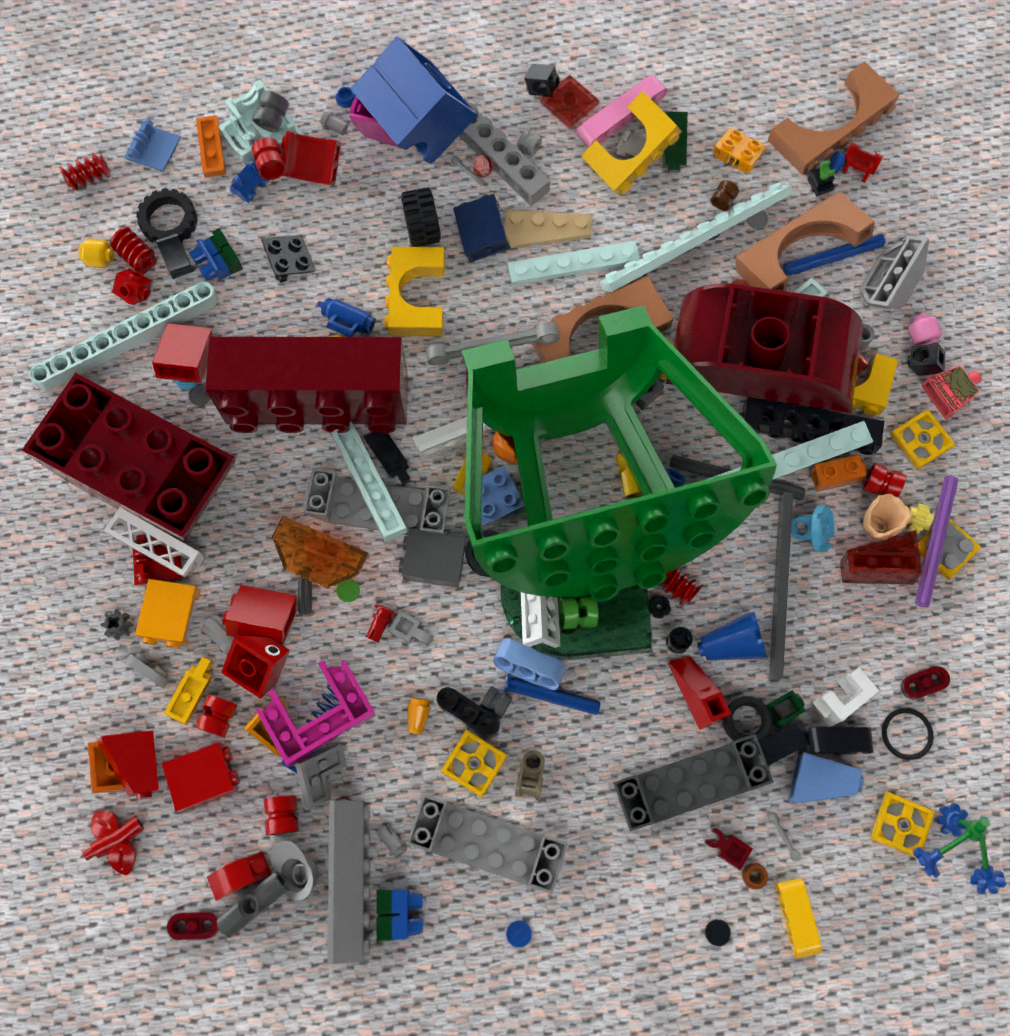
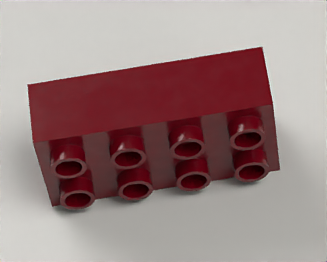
[205,336,408,434]

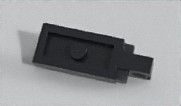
[364,432,411,486]

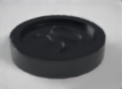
[705,919,731,946]

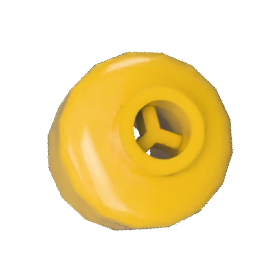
[78,238,114,268]

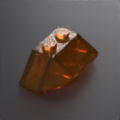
[272,516,369,589]

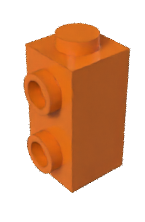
[810,454,867,492]

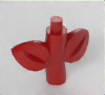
[82,810,144,876]

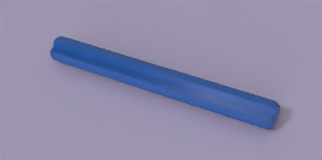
[782,234,886,276]

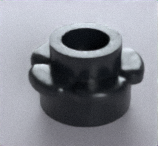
[647,596,671,619]

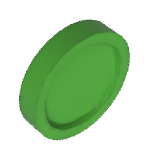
[336,579,360,602]

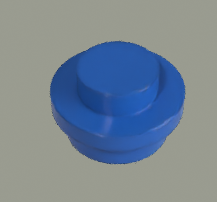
[336,87,356,108]

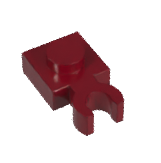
[704,828,753,871]

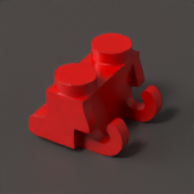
[842,142,883,183]

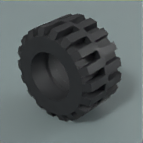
[401,187,441,247]

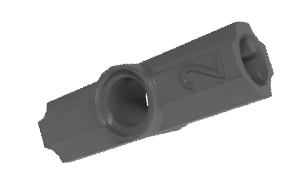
[217,871,290,938]

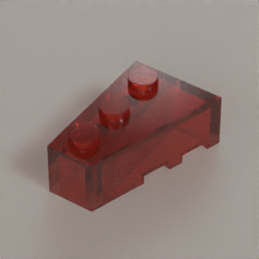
[840,530,922,585]

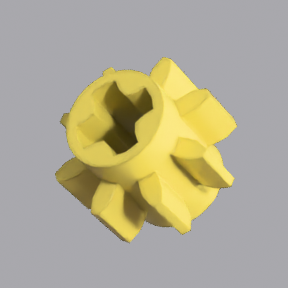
[908,503,934,534]

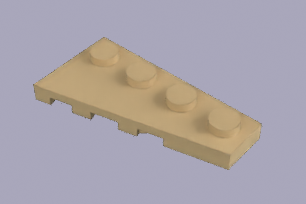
[505,209,592,250]

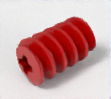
[59,152,111,191]
[110,226,157,274]
[658,567,704,606]

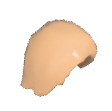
[863,494,912,541]

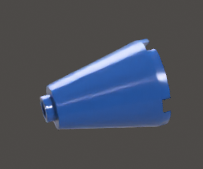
[697,612,767,660]

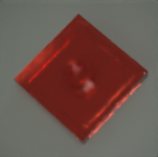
[540,75,599,129]

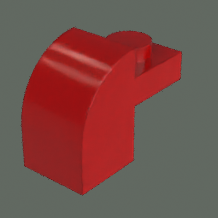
[207,851,272,901]

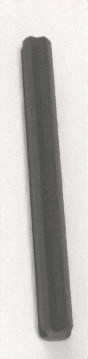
[669,455,805,500]

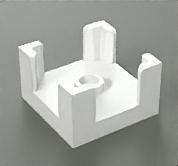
[810,667,879,727]

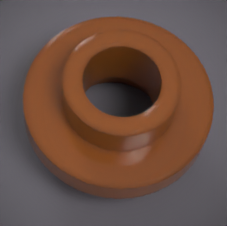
[742,863,768,890]

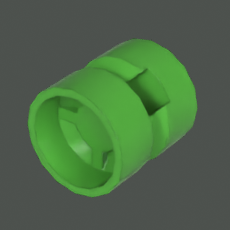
[558,596,598,629]

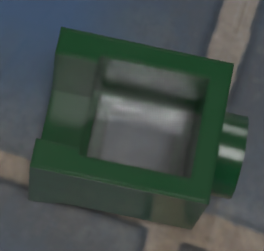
[766,690,806,728]

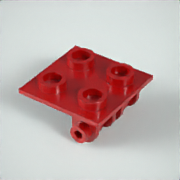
[133,535,182,586]

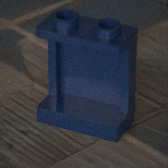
[453,194,511,262]

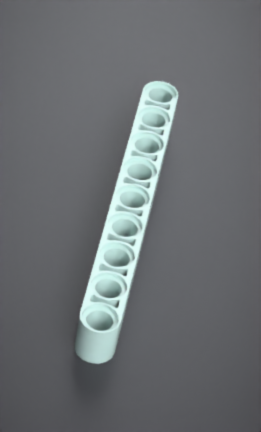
[29,282,218,391]

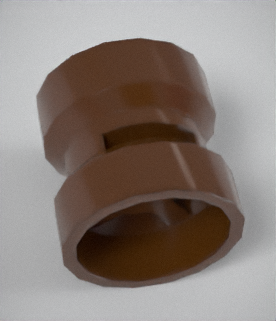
[710,180,739,211]

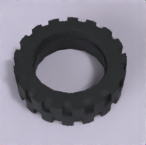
[136,188,198,244]

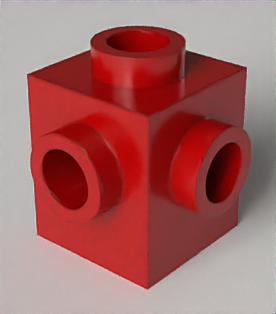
[112,269,152,305]

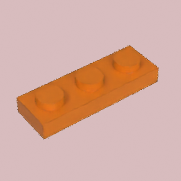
[196,115,226,178]

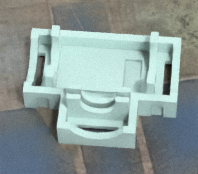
[218,79,304,165]

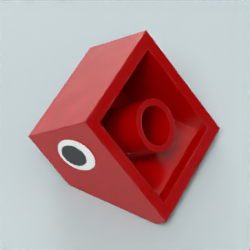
[221,635,290,699]

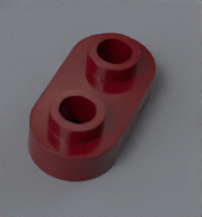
[901,666,950,700]
[167,912,219,940]

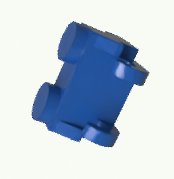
[230,161,270,203]

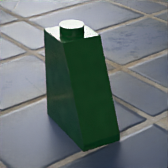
[662,111,688,172]

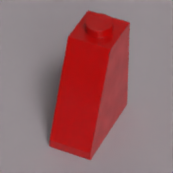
[97,730,159,800]

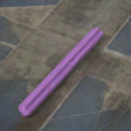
[915,475,959,607]

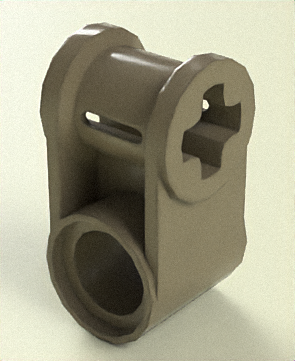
[515,750,545,800]

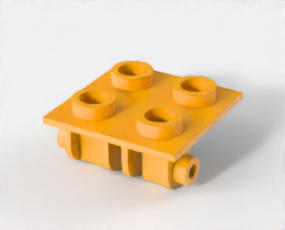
[712,128,767,174]

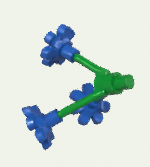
[913,803,1006,894]

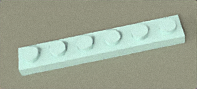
[508,241,640,285]
[331,421,407,541]

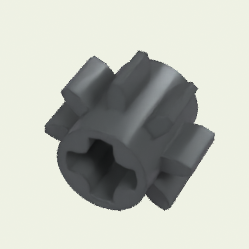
[100,609,134,641]

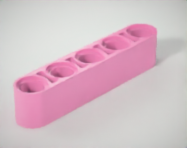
[576,74,668,147]

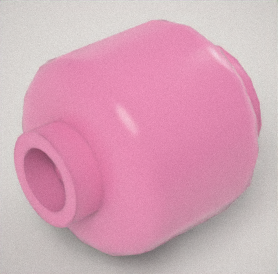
[908,313,942,346]

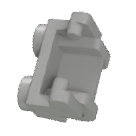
[615,130,646,159]

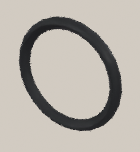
[882,708,934,760]

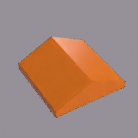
[87,742,124,794]

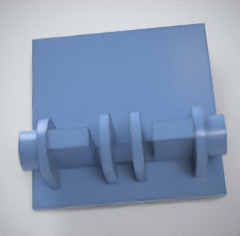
[124,118,181,172]
[463,466,525,526]

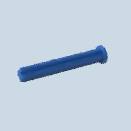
[504,674,600,715]

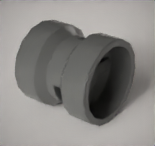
[480,686,513,719]

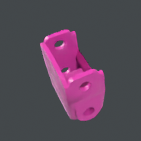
[349,96,399,147]

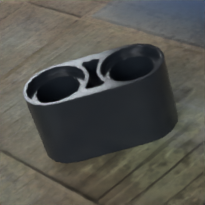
[156,232,194,279]

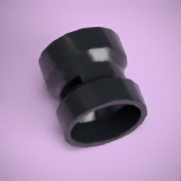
[666,627,693,654]

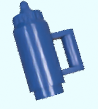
[317,298,376,337]

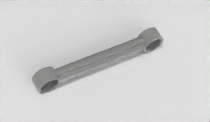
[426,322,560,365]

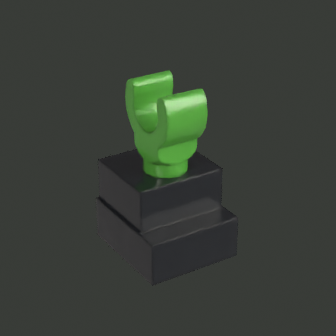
[807,160,835,197]

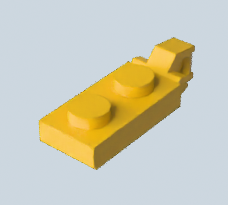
[164,656,214,725]

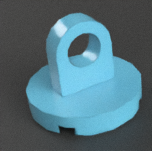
[791,505,835,552]

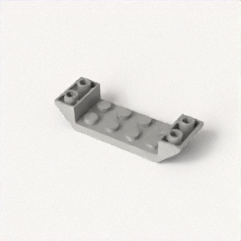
[303,468,451,535]
[407,794,568,894]

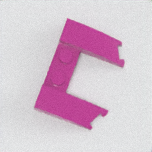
[256,660,376,767]

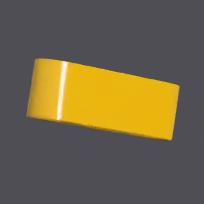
[775,877,822,959]

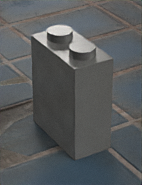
[399,529,466,588]

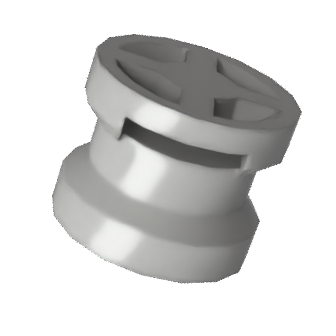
[517,129,542,157]

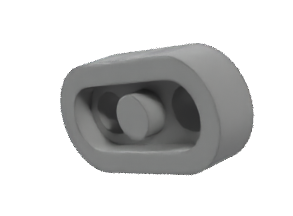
[125,653,169,689]

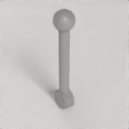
[451,156,485,186]
[768,812,801,861]

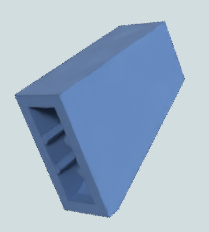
[788,753,864,804]

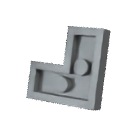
[295,742,346,810]

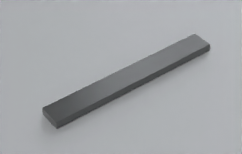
[769,492,793,682]

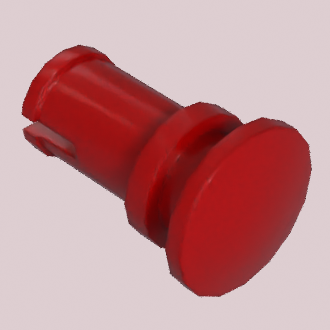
[365,605,397,643]

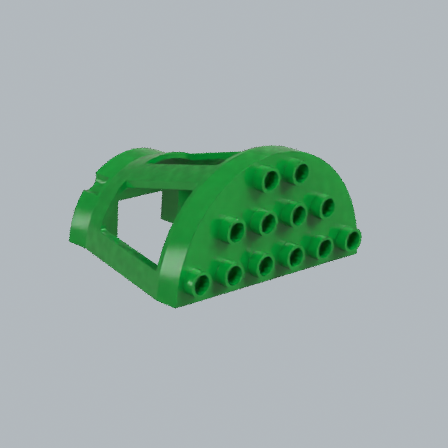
[461,305,777,602]

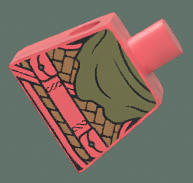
[921,366,982,420]

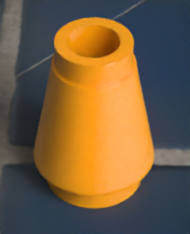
[407,697,431,734]

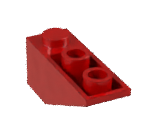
[668,655,732,730]

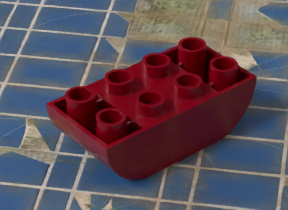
[666,283,863,413]
[22,372,236,542]

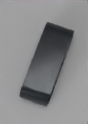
[437,687,500,738]
[759,720,809,766]
[808,726,874,754]

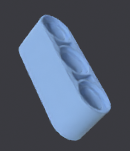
[493,639,566,691]

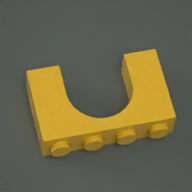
[581,90,682,195]
[384,247,445,337]
[852,353,898,416]

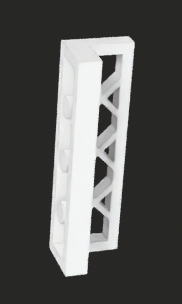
[413,417,495,460]
[103,507,204,577]
[521,592,560,648]

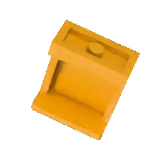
[135,579,201,649]

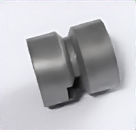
[252,91,289,133]

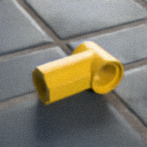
[615,454,643,499]

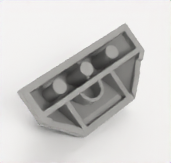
[860,235,929,309]

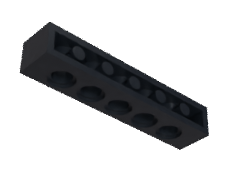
[742,397,885,455]

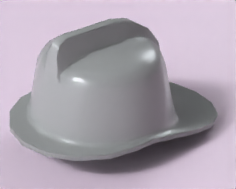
[271,840,318,901]

